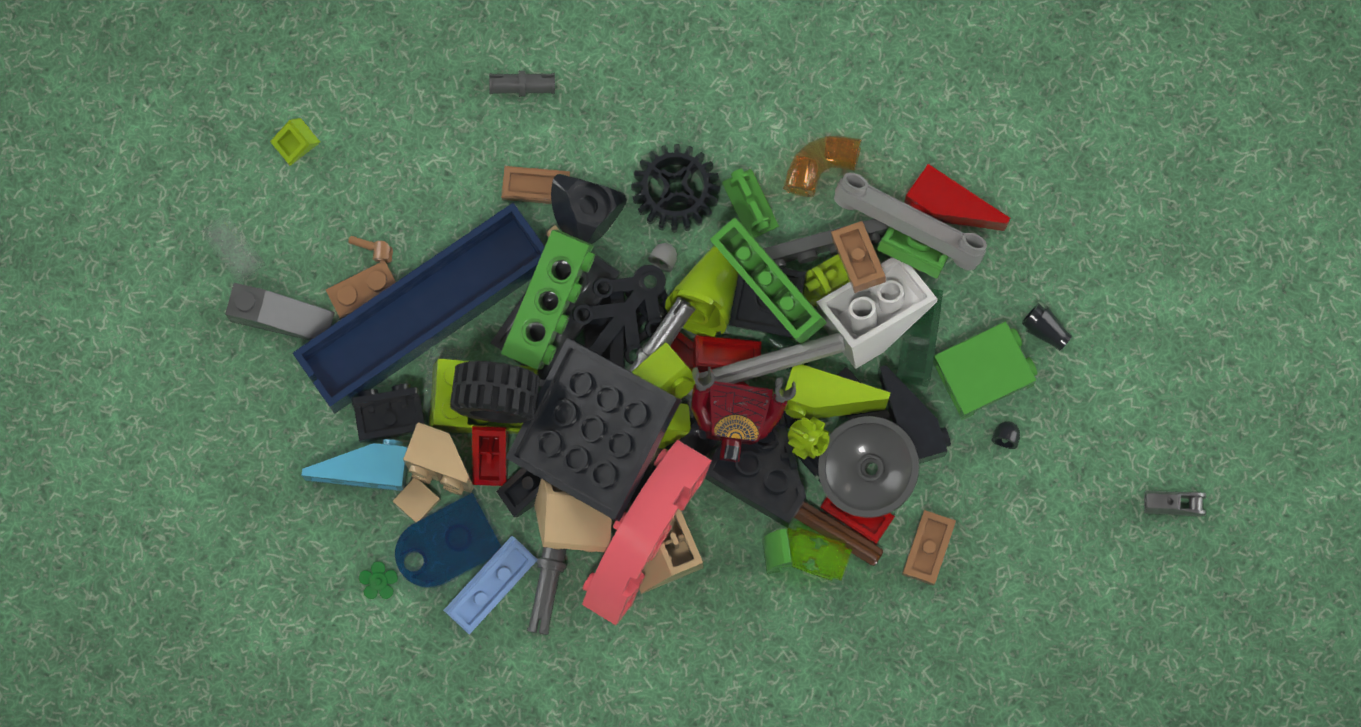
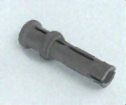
[527,547,567,635]

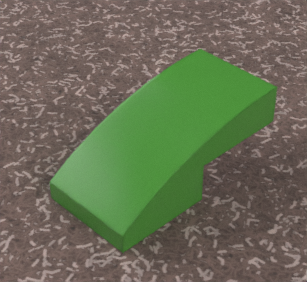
[762,528,792,574]

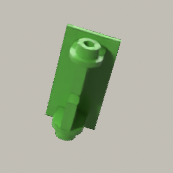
[722,168,779,238]

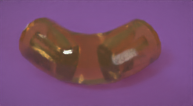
[783,136,862,197]

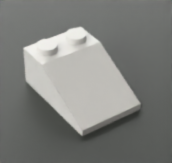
[816,257,937,369]

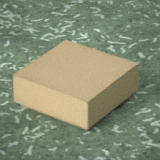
[393,478,440,524]

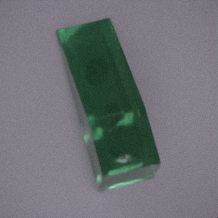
[896,288,943,387]

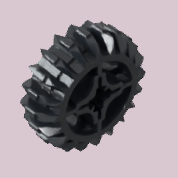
[631,144,720,233]

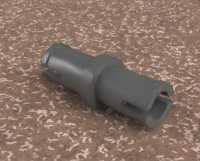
[489,70,555,97]

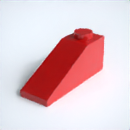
[904,164,1011,231]

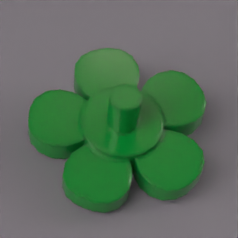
[359,561,398,599]

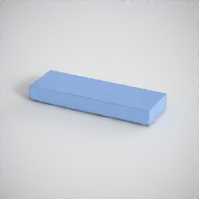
[443,536,537,635]

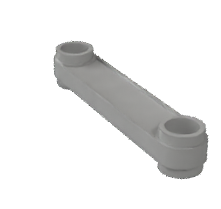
[834,173,987,270]

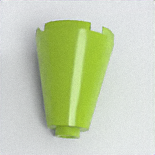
[665,245,739,337]

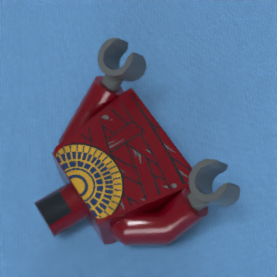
[691,367,796,462]

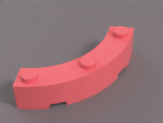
[582,440,712,625]

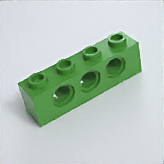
[710,217,827,344]
[501,230,595,370]

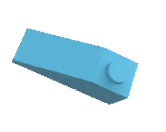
[301,439,408,491]

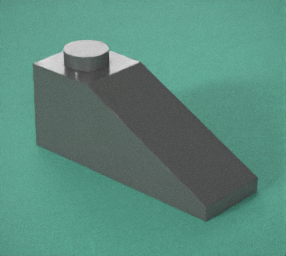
[225,283,335,341]

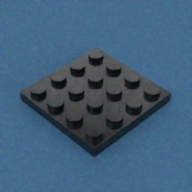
[506,338,682,521]

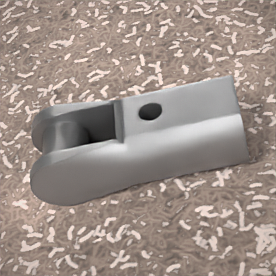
[1144,491,1206,516]

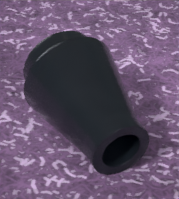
[1022,303,1072,351]

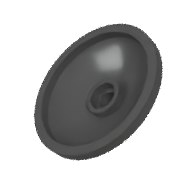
[818,416,919,518]

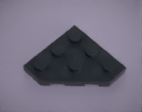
[705,413,806,528]

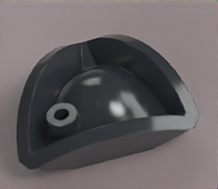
[551,174,627,244]

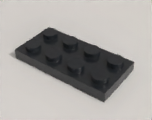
[491,251,622,380]

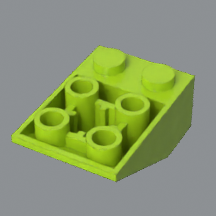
[429,358,537,434]

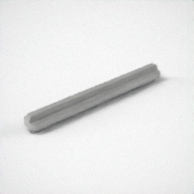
[688,333,845,396]

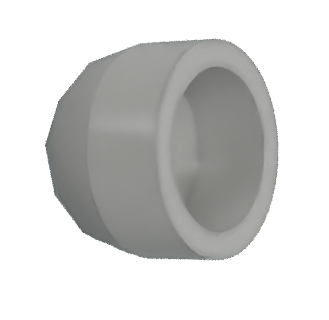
[648,243,677,272]

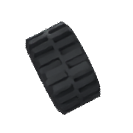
[450,361,540,423]

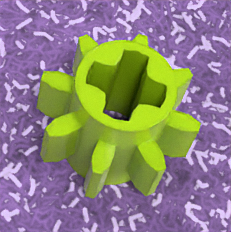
[788,416,830,459]

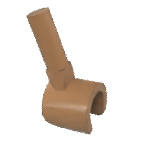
[348,236,393,263]

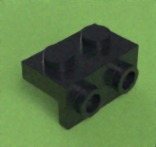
[351,384,425,443]

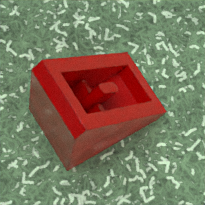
[472,426,509,486]

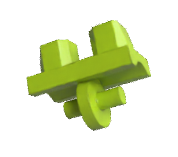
[803,254,850,307]

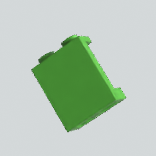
[932,321,1038,420]

